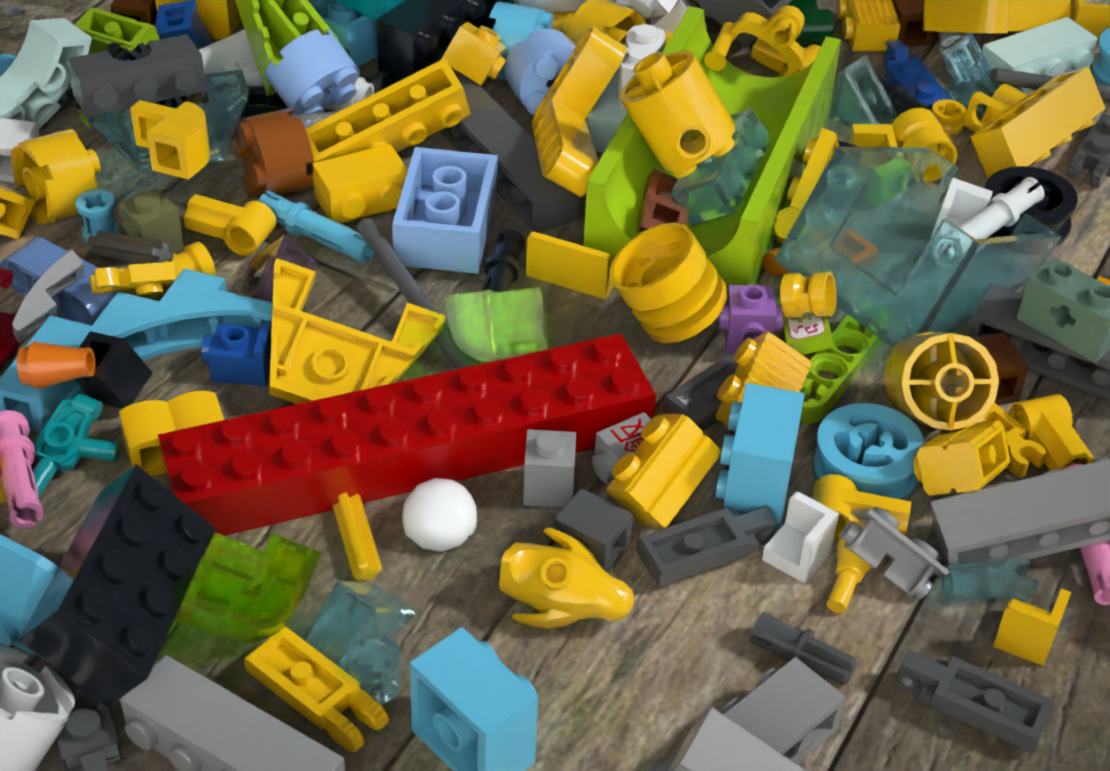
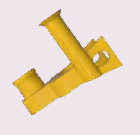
[704,5,805,77]

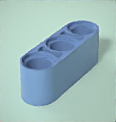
[0,237,121,326]

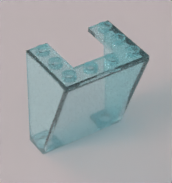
[774,147,1062,348]

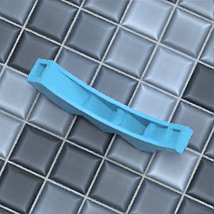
[0,268,272,432]

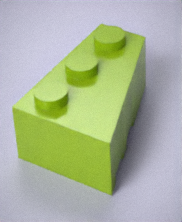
[235,0,339,97]

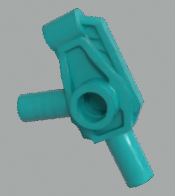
[32,393,121,497]

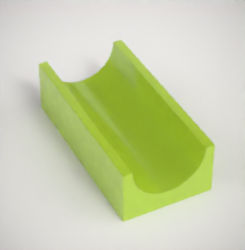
[583,6,841,292]

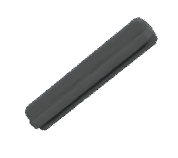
[87,231,174,264]

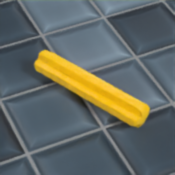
[333,492,382,581]

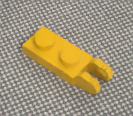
[773,128,839,247]
[244,626,389,753]

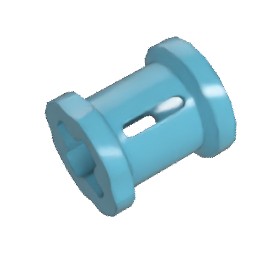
[75,189,119,246]

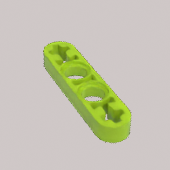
[800,304,889,424]

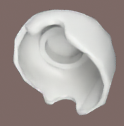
[402,478,477,552]

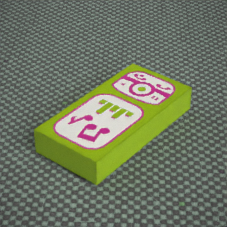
[778,299,835,355]

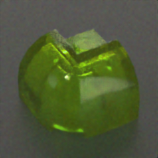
[444,287,550,363]
[176,533,321,645]

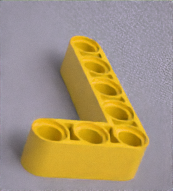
[923,0,1072,33]
[531,26,627,197]

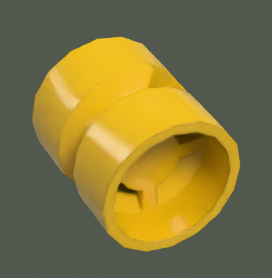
[892,108,958,183]

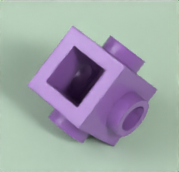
[717,285,783,355]

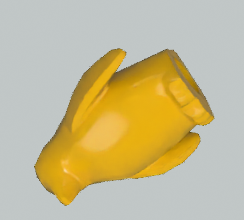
[499,528,635,629]

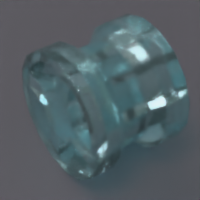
[347,635,402,704]

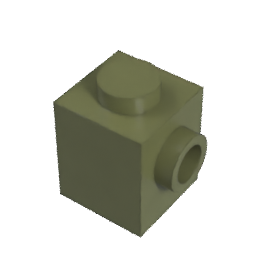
[117,188,184,253]

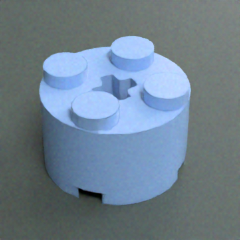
[265,29,360,125]
[505,29,576,115]

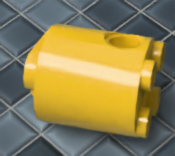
[619,51,735,178]
[883,332,999,431]

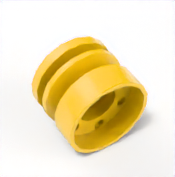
[610,222,728,344]

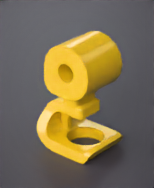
[963,84,1028,132]

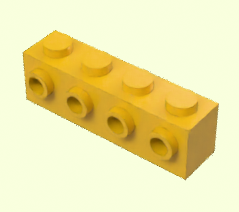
[305,58,471,163]
[970,66,1106,178]

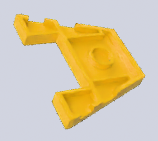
[269,258,446,404]

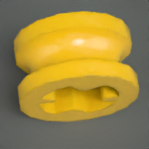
[931,99,966,135]

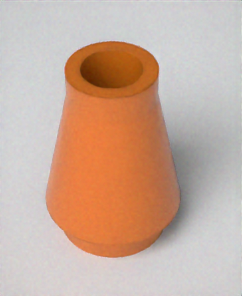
[17,341,95,390]

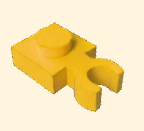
[89,262,177,299]
[972,402,1047,478]

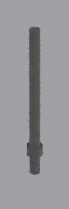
[357,218,479,369]

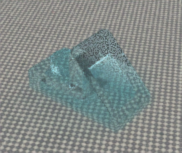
[940,33,999,117]

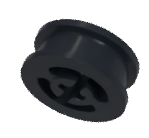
[985,166,1078,251]

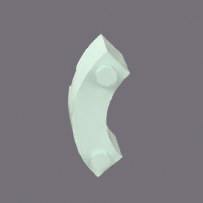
[0,18,92,129]

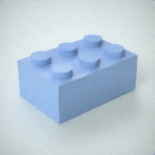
[392,147,498,274]

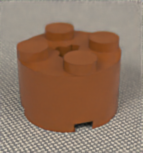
[231,108,314,198]

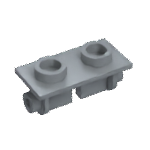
[840,507,949,599]

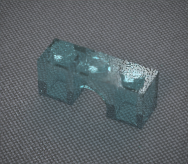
[671,108,770,226]

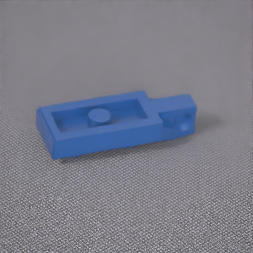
[883,40,951,111]

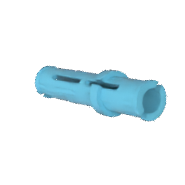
[258,191,374,264]

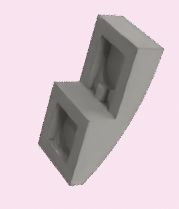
[12,250,84,343]

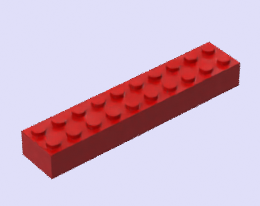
[158,333,656,539]

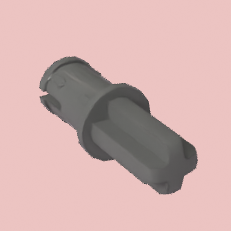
[749,612,857,684]

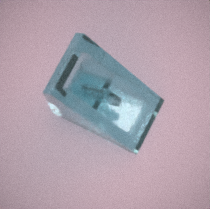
[830,55,898,129]
[306,580,414,675]

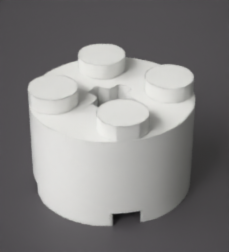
[0,646,75,771]

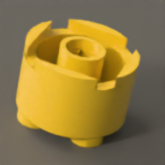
[563,0,646,45]
[11,129,101,225]

